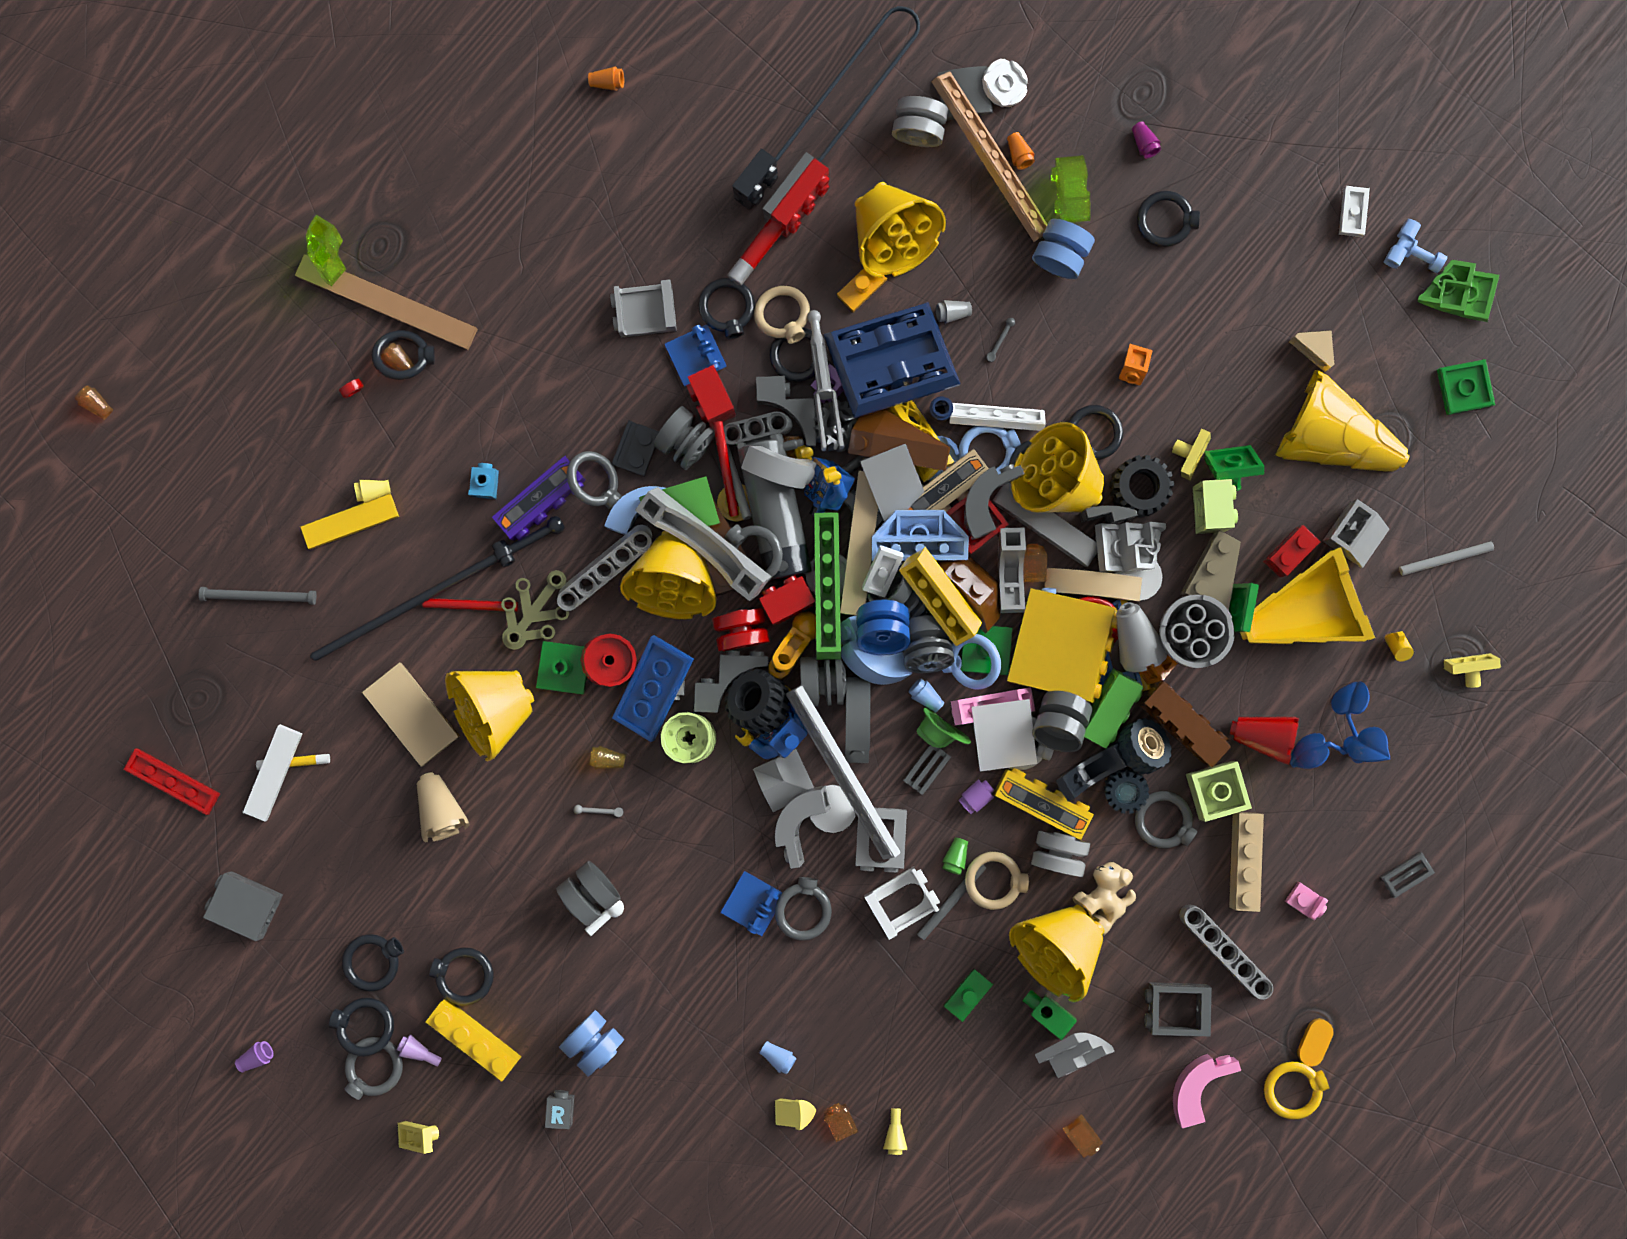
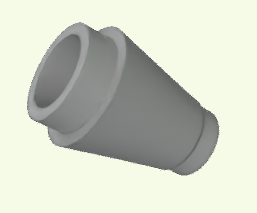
[936,300,972,324]

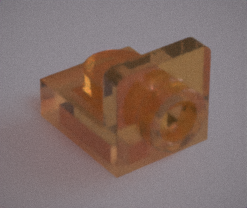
[1023,544,1047,582]
[824,1103,858,1142]

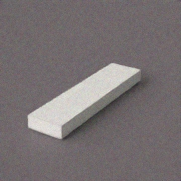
[950,403,1045,431]
[243,724,302,821]

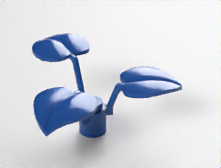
[1290,681,1390,769]

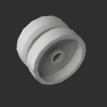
[892,96,948,147]
[1031,831,1090,877]

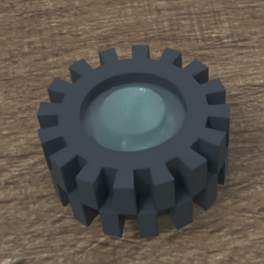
[1104,767,1149,814]

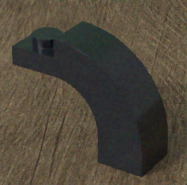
[1056,741,1127,801]

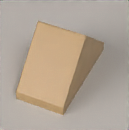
[1289,331,1334,372]

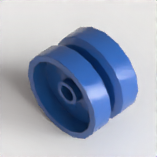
[856,600,910,655]

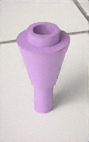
[397,1034,442,1066]

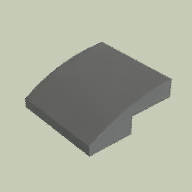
[938,66,993,121]
[1079,506,1138,524]

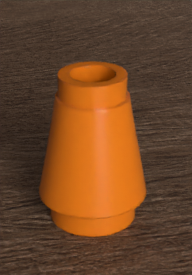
[588,66,624,91]
[1007,132,1035,170]

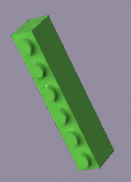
[814,513,841,660]

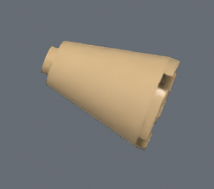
[417,772,470,842]

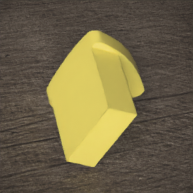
[775,1099,816,1130]

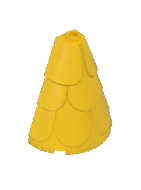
[1275,370,1409,472]
[1240,547,1375,644]

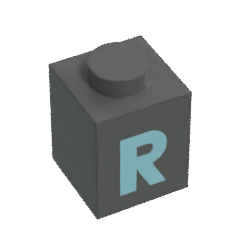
[545,1090,574,1129]

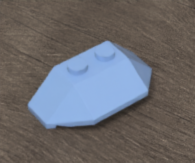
[871,510,969,561]

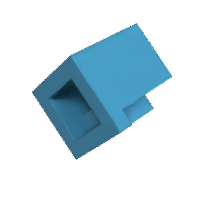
[468,463,499,499]

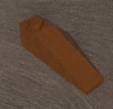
[848,410,950,471]

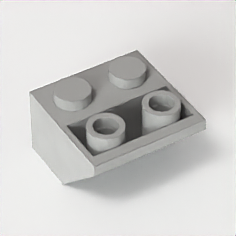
[1323,499,1389,568]

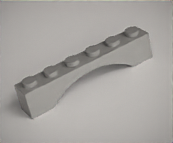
[635,487,772,601]

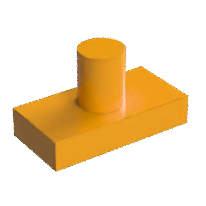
[837,269,887,312]

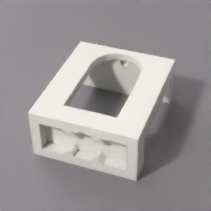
[864,866,940,940]

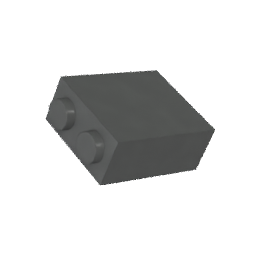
[204,871,283,941]

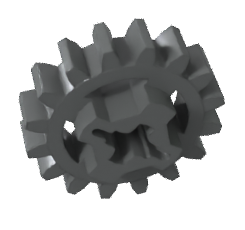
[813,400,859,452]

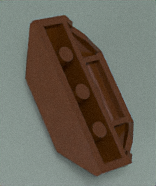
[936,555,1000,634]

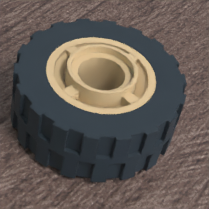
[1118,718,1172,774]

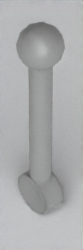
[573,805,623,817]

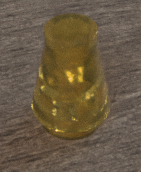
[589,745,625,769]

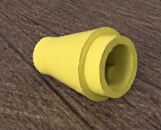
[354,480,391,503]

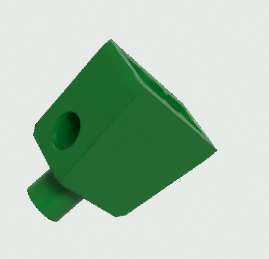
[1022,990,1077,1040]

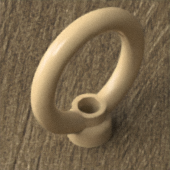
[754,286,810,344]
[965,852,1029,910]

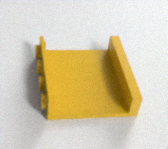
[1007,588,1117,703]

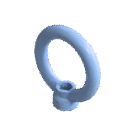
[959,426,1021,475]
[942,634,1001,689]

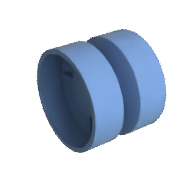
[1032,219,1095,279]
[559,1010,624,1077]

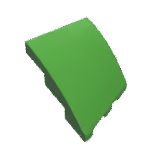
[1418,260,1499,322]
[639,477,720,526]

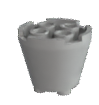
[1160,595,1234,668]

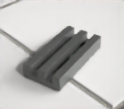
[903,745,951,795]
[1379,852,1435,898]

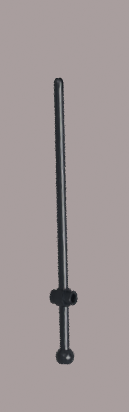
[310,516,565,661]

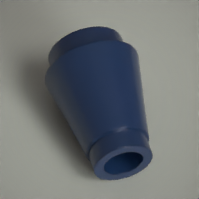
[930,396,953,420]

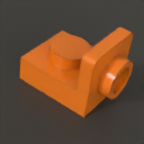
[1119,344,1152,385]

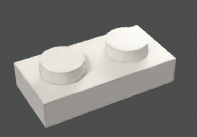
[1339,186,1370,237]
[862,545,903,597]

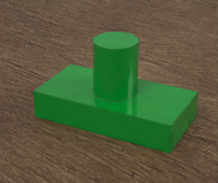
[944,968,993,1022]

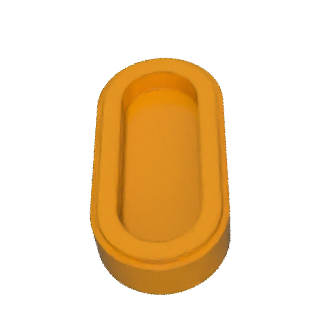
[1297,1018,1333,1066]

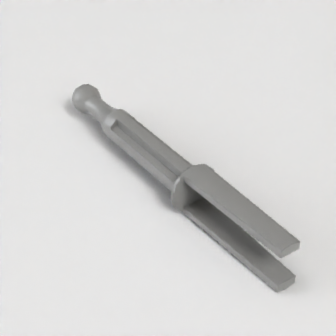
[807,310,844,451]

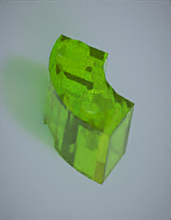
[1051,155,1090,222]
[306,215,346,287]

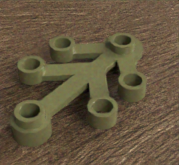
[501,570,569,649]

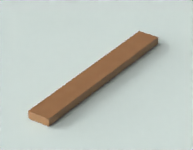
[932,72,1048,242]
[295,254,478,350]

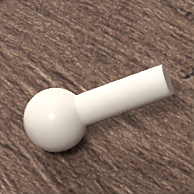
[584,900,624,936]

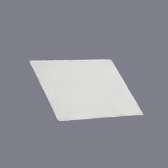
[972,699,1037,771]

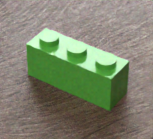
[1084,668,1143,749]

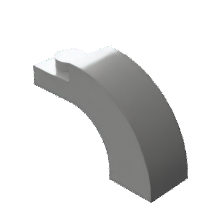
[741,446,817,489]

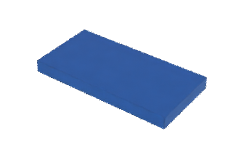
[612,635,694,742]

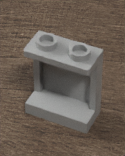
[610,280,677,338]

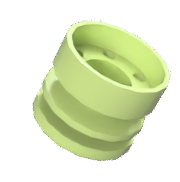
[661,712,716,763]

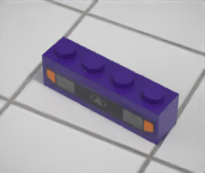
[492,456,586,541]

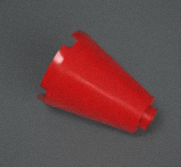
[1230,717,1299,765]

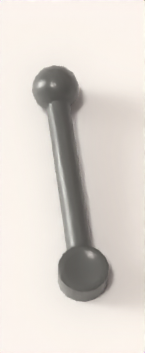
[986,318,1015,362]

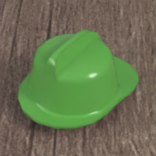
[917,708,971,748]

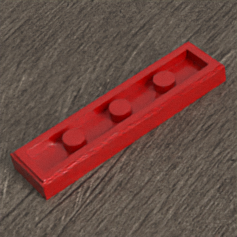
[123,749,220,815]

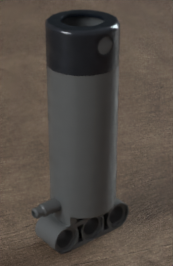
[723,412,812,582]

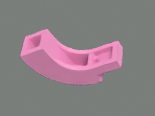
[951,687,1035,725]
[1173,1054,1241,1128]

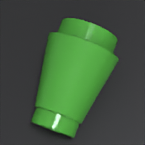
[942,837,968,875]

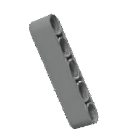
[992,483,1098,567]
[557,525,652,611]
[1179,904,1273,1000]

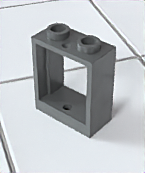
[1144,982,1212,1037]

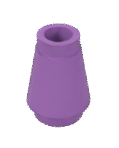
[235,1041,273,1072]

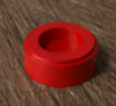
[339,378,364,398]

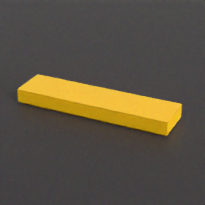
[301,494,399,550]

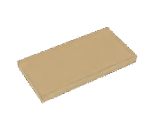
[362,662,460,767]

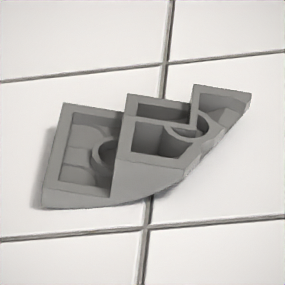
[861,444,924,522]
[1095,522,1166,572]
[1035,1033,1115,1078]

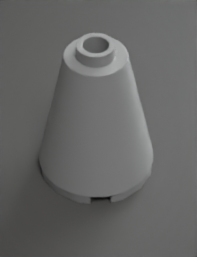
[1116,602,1168,672]

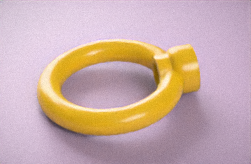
[1264,1062,1329,1119]

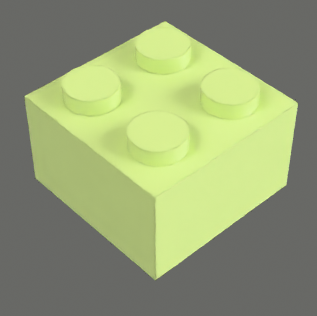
[1193,479,1238,534]
[1186,761,1252,822]

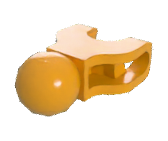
[768,611,816,680]

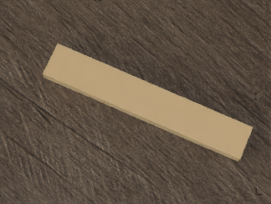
[840,471,878,616]

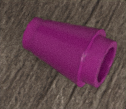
[1131,121,1161,159]

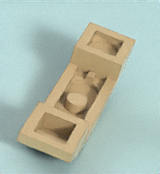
[1045,568,1142,602]

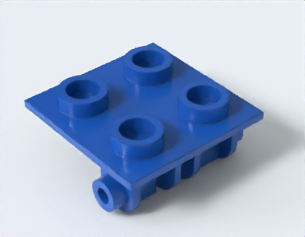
[665,324,727,386]
[721,871,782,936]

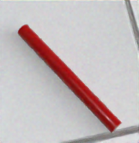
[713,421,739,517]
[422,598,519,612]

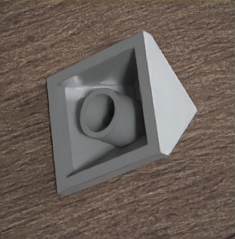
[753,749,814,812]

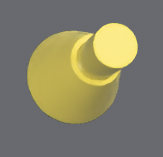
[883,1108,907,1155]

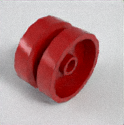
[712,608,770,652]
[580,634,637,687]

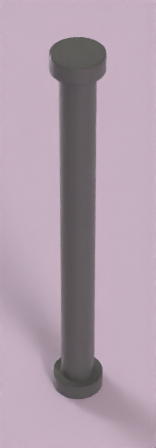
[199,587,317,605]

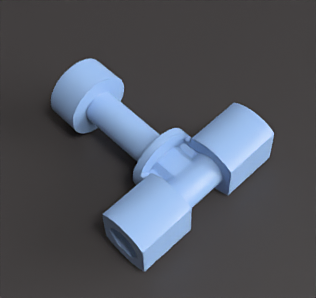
[1384,219,1447,273]

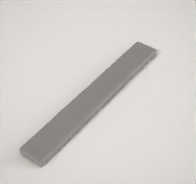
[786,686,901,859]

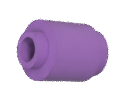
[959,779,995,814]

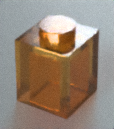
[1063,1114,1103,1158]

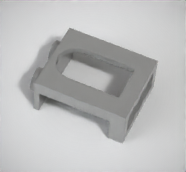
[855,807,907,872]

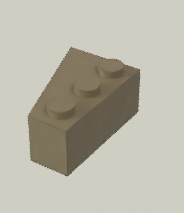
[1180,530,1241,611]

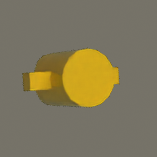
[1385,631,1414,662]

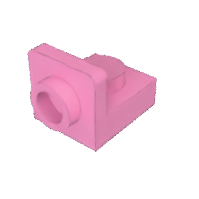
[1285,882,1328,920]

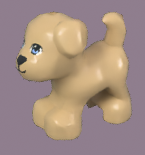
[1073,862,1136,935]

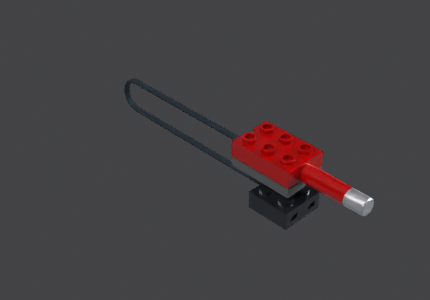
[727,6,920,286]

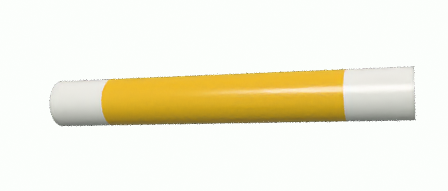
[256,754,330,770]

